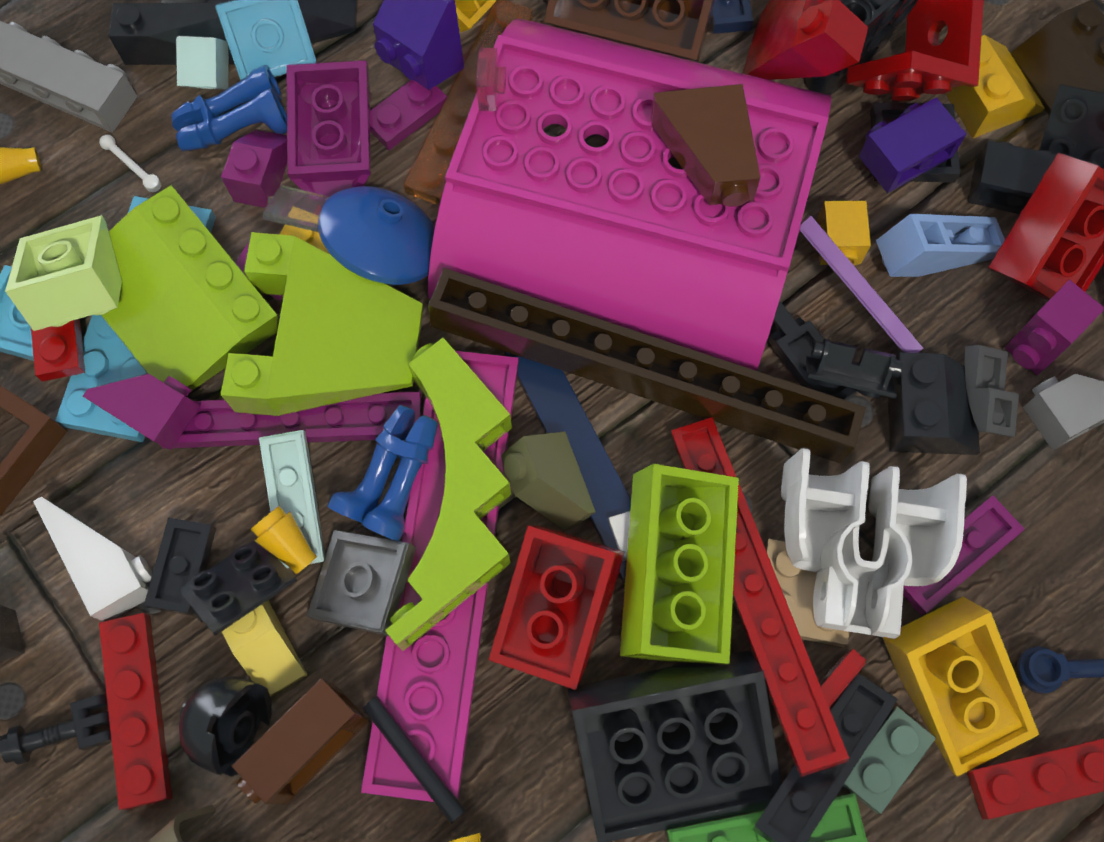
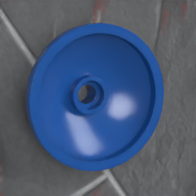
[318,186,435,285]

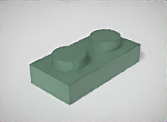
[843,707,936,814]

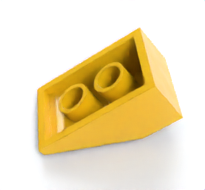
[882,597,1039,777]

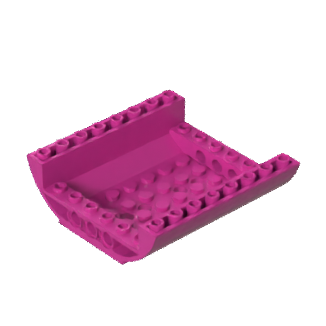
[428,18,832,371]

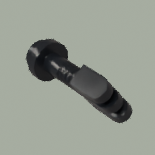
[0,694,112,765]

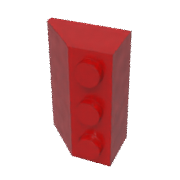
[989,153,1104,301]

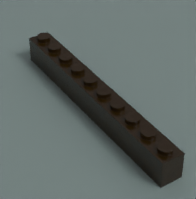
[428,268,866,463]

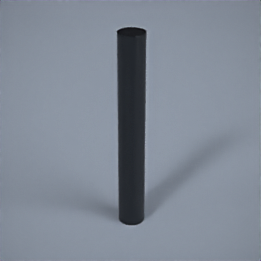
[363,696,466,824]

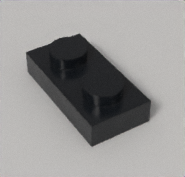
[144,518,216,616]

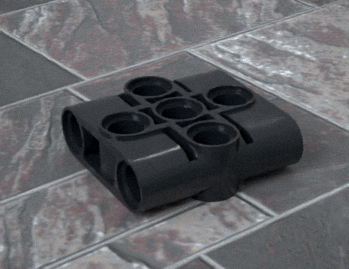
[805,0,918,95]

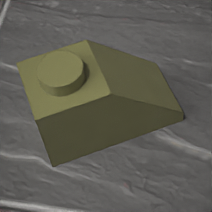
[501,431,596,530]

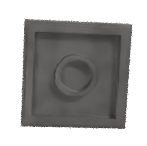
[307,530,416,636]

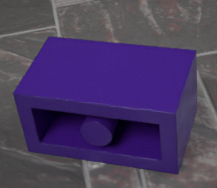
[859,97,966,193]

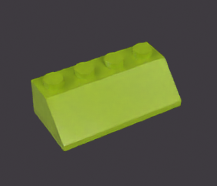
[620,464,739,664]

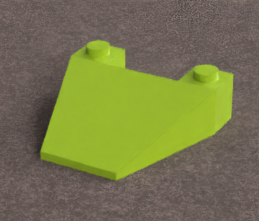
[221,232,423,416]

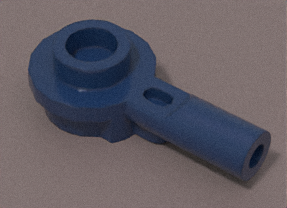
[1017,646,1104,694]

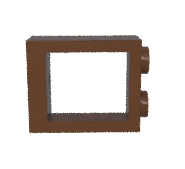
[0,385,67,515]
[232,678,370,804]

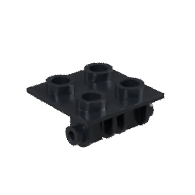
[1039,84,1104,169]
[178,539,297,636]

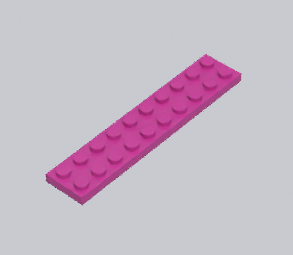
[361,351,519,802]

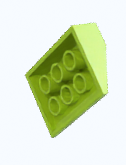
[101,185,277,391]

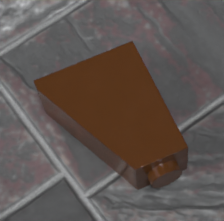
[651,84,761,207]

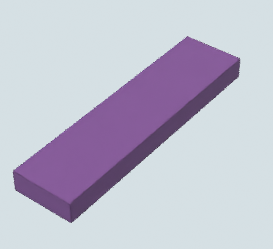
[799,215,924,353]

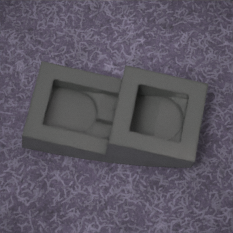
[965,345,1019,437]

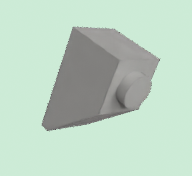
[1023,374,1104,451]

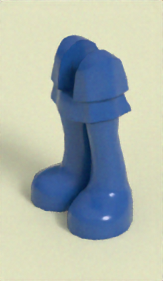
[171,65,287,151]
[327,405,438,541]

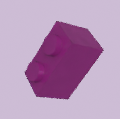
[1004,279,1104,376]

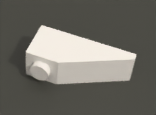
[33,497,153,622]

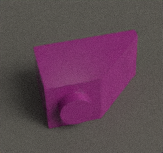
[221,130,287,209]
[83,374,201,450]

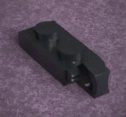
[768,302,858,400]

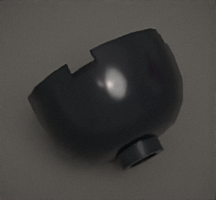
[179,676,272,777]

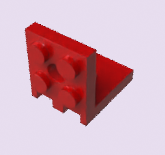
[847,0,984,101]

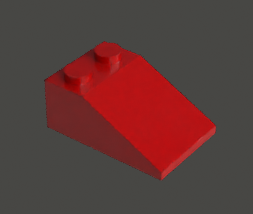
[488,526,625,690]

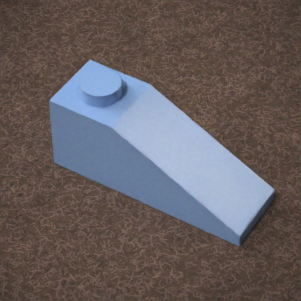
[876,214,1005,277]

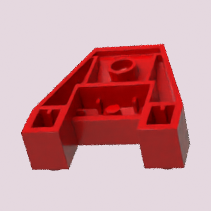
[742,0,868,80]

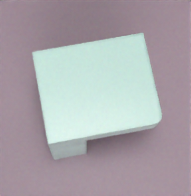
[176,36,229,90]

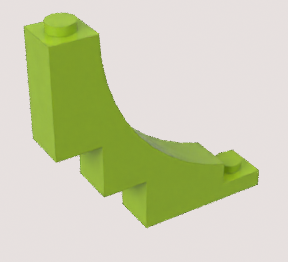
[385,338,512,651]

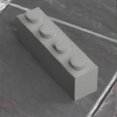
[0,21,138,133]

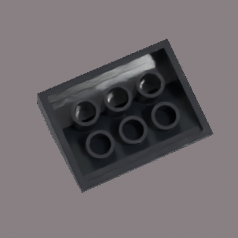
[567,651,782,842]

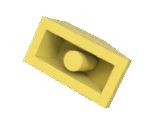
[222,600,307,697]

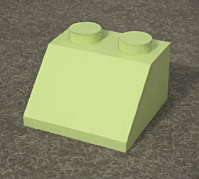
[5,215,122,331]

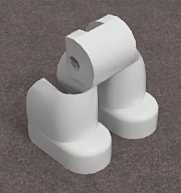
[781,448,967,639]

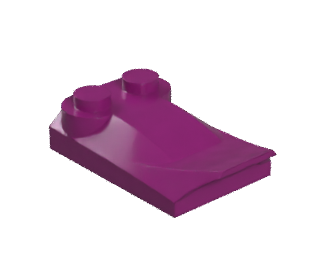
[287,60,372,206]

